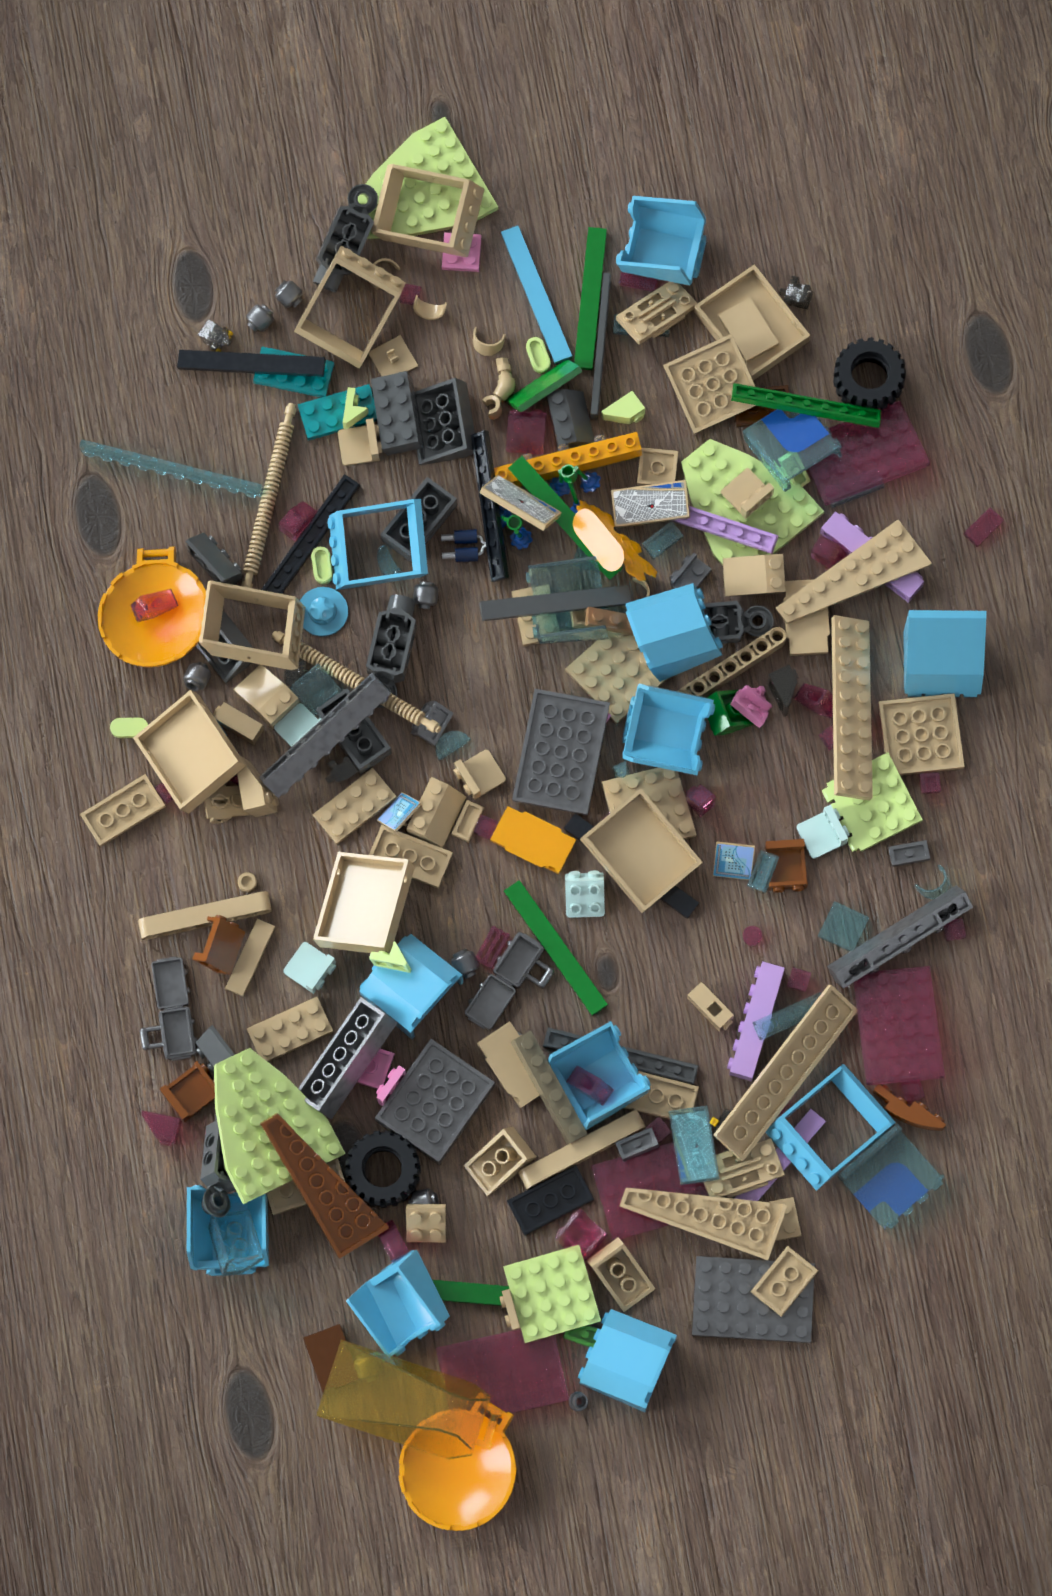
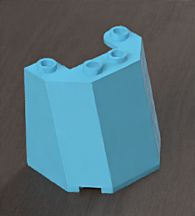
[616,196,706,285]
[626,583,723,682]
[622,683,715,775]
[359,934,464,1039]
[548,1022,651,1130]
[187,1185,269,1276]
[346,1250,450,1358]
[578,1309,677,1412]

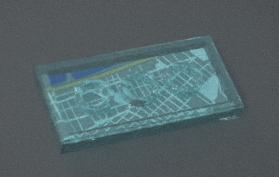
[669,1106,719,1185]

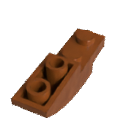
[873,1084,946,1131]

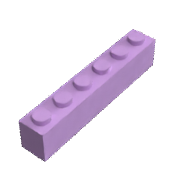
[820,511,924,603]
[727,961,785,1081]

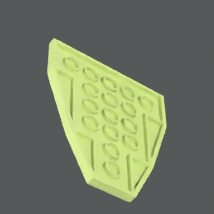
[358,117,499,239]
[681,439,824,566]
[214,1048,345,1205]

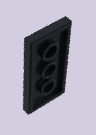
[507,1165,594,1236]

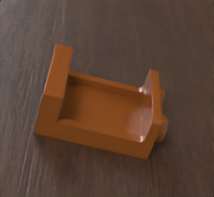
[765,839,808,893]
[192,915,245,975]
[160,1061,215,1123]

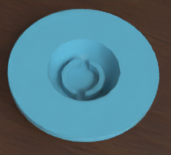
[300,587,348,636]

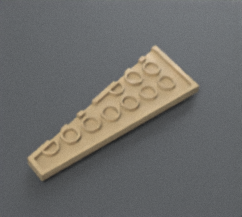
[776,520,932,624]
[620,1187,788,1260]

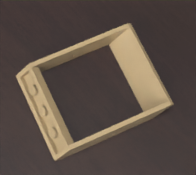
[371,164,484,257]
[294,246,406,368]
[199,581,306,670]

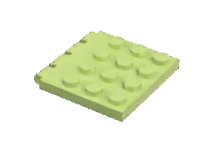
[822,752,923,852]

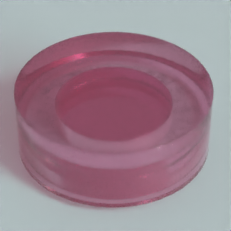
[743,926,762,946]

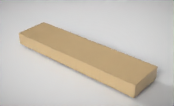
[225,919,275,997]

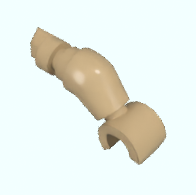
[482,357,515,420]

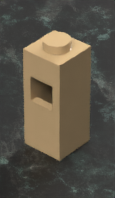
[213,702,264,745]
[687,982,734,1032]

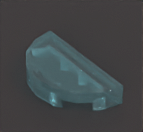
[436,731,471,761]

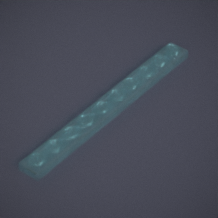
[79,439,263,498]

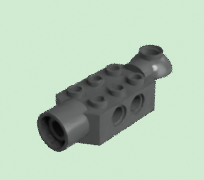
[313,184,378,293]
[366,595,417,708]
[703,601,774,644]
[200,1115,236,1218]

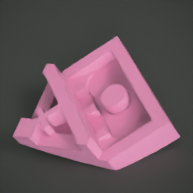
[730,685,772,728]

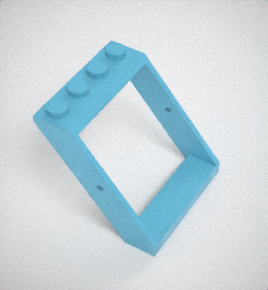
[328,499,428,590]
[765,1064,896,1191]

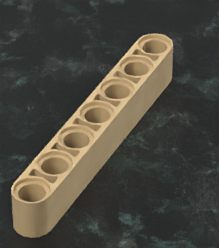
[677,627,786,697]
[138,891,272,940]
[518,1110,646,1190]

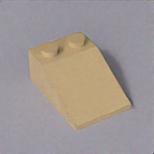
[723,554,786,596]
[233,664,300,730]
[237,756,279,817]
[464,1127,537,1196]
[586,1237,655,1312]

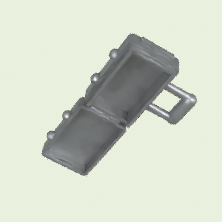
[465,932,554,1030]
[140,957,198,1061]

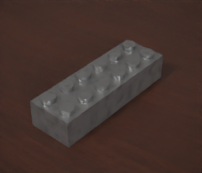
[298,997,398,1119]

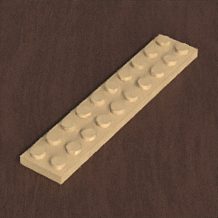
[831,615,873,801]
[713,985,858,1161]

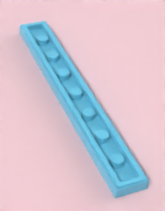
[501,226,572,364]

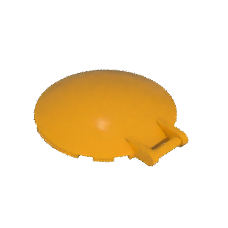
[98,546,206,667]
[398,1394,516,1531]

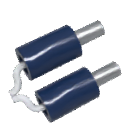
[441,529,486,562]

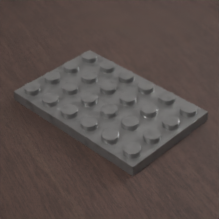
[512,689,610,815]
[692,1256,815,1343]

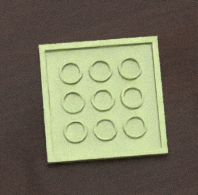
[503,1245,601,1343]

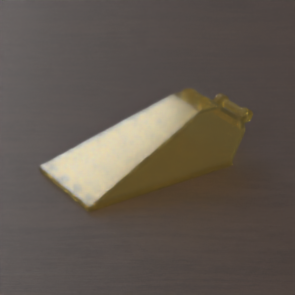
[316,1340,503,1460]

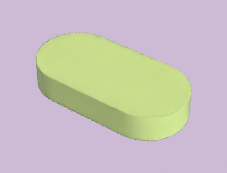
[526,337,551,374]
[311,547,333,584]
[110,718,148,738]

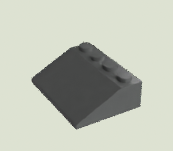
[414,378,475,465]

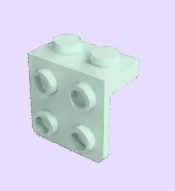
[274,703,321,747]
[797,805,849,859]
[565,870,605,918]
[283,942,336,994]

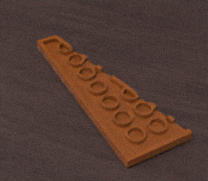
[260,1113,389,1259]

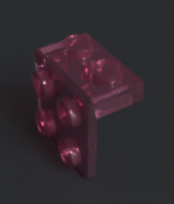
[506,409,547,455]
[555,1209,608,1262]

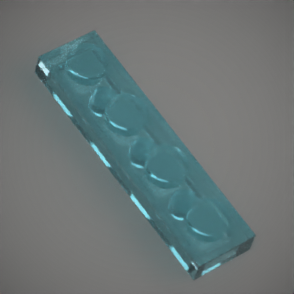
[752,992,821,1040]

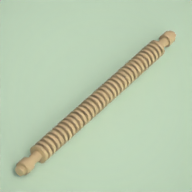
[241,403,297,588]
[272,631,442,733]

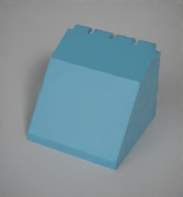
[903,610,986,697]

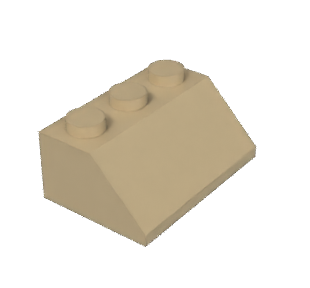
[407,777,467,848]

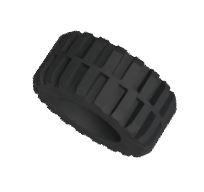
[833,338,906,411]
[345,1130,421,1208]

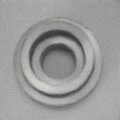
[569,1391,588,1412]

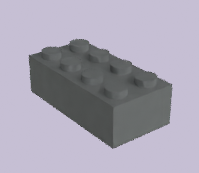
[371,371,423,456]
[381,477,458,563]
[316,688,392,775]

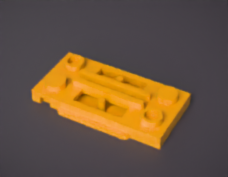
[490,806,576,874]

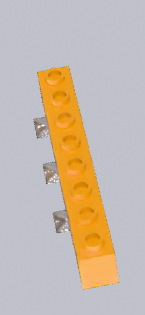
[494,432,642,487]

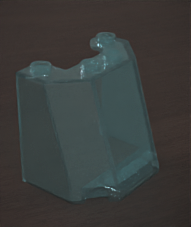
[525,556,609,644]

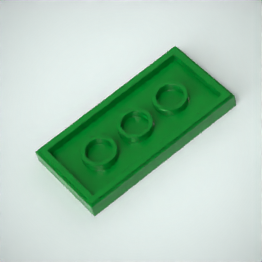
[506,359,582,412]

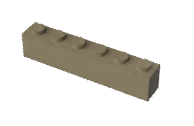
[511,1031,587,1144]

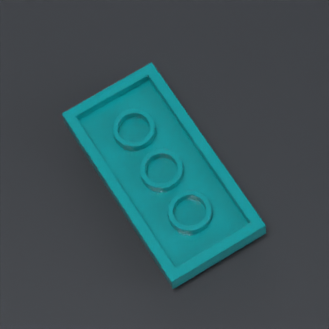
[253,346,335,398]
[297,384,377,441]

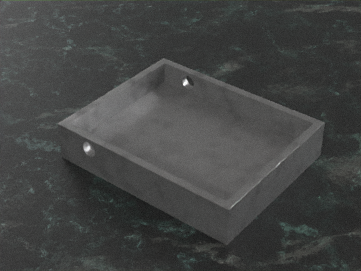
[375,1039,495,1165]

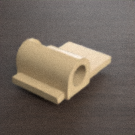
[204,785,251,824]

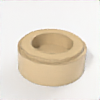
[238,872,257,893]

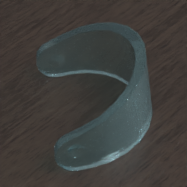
[377,544,402,575]
[612,760,629,778]
[914,865,949,899]

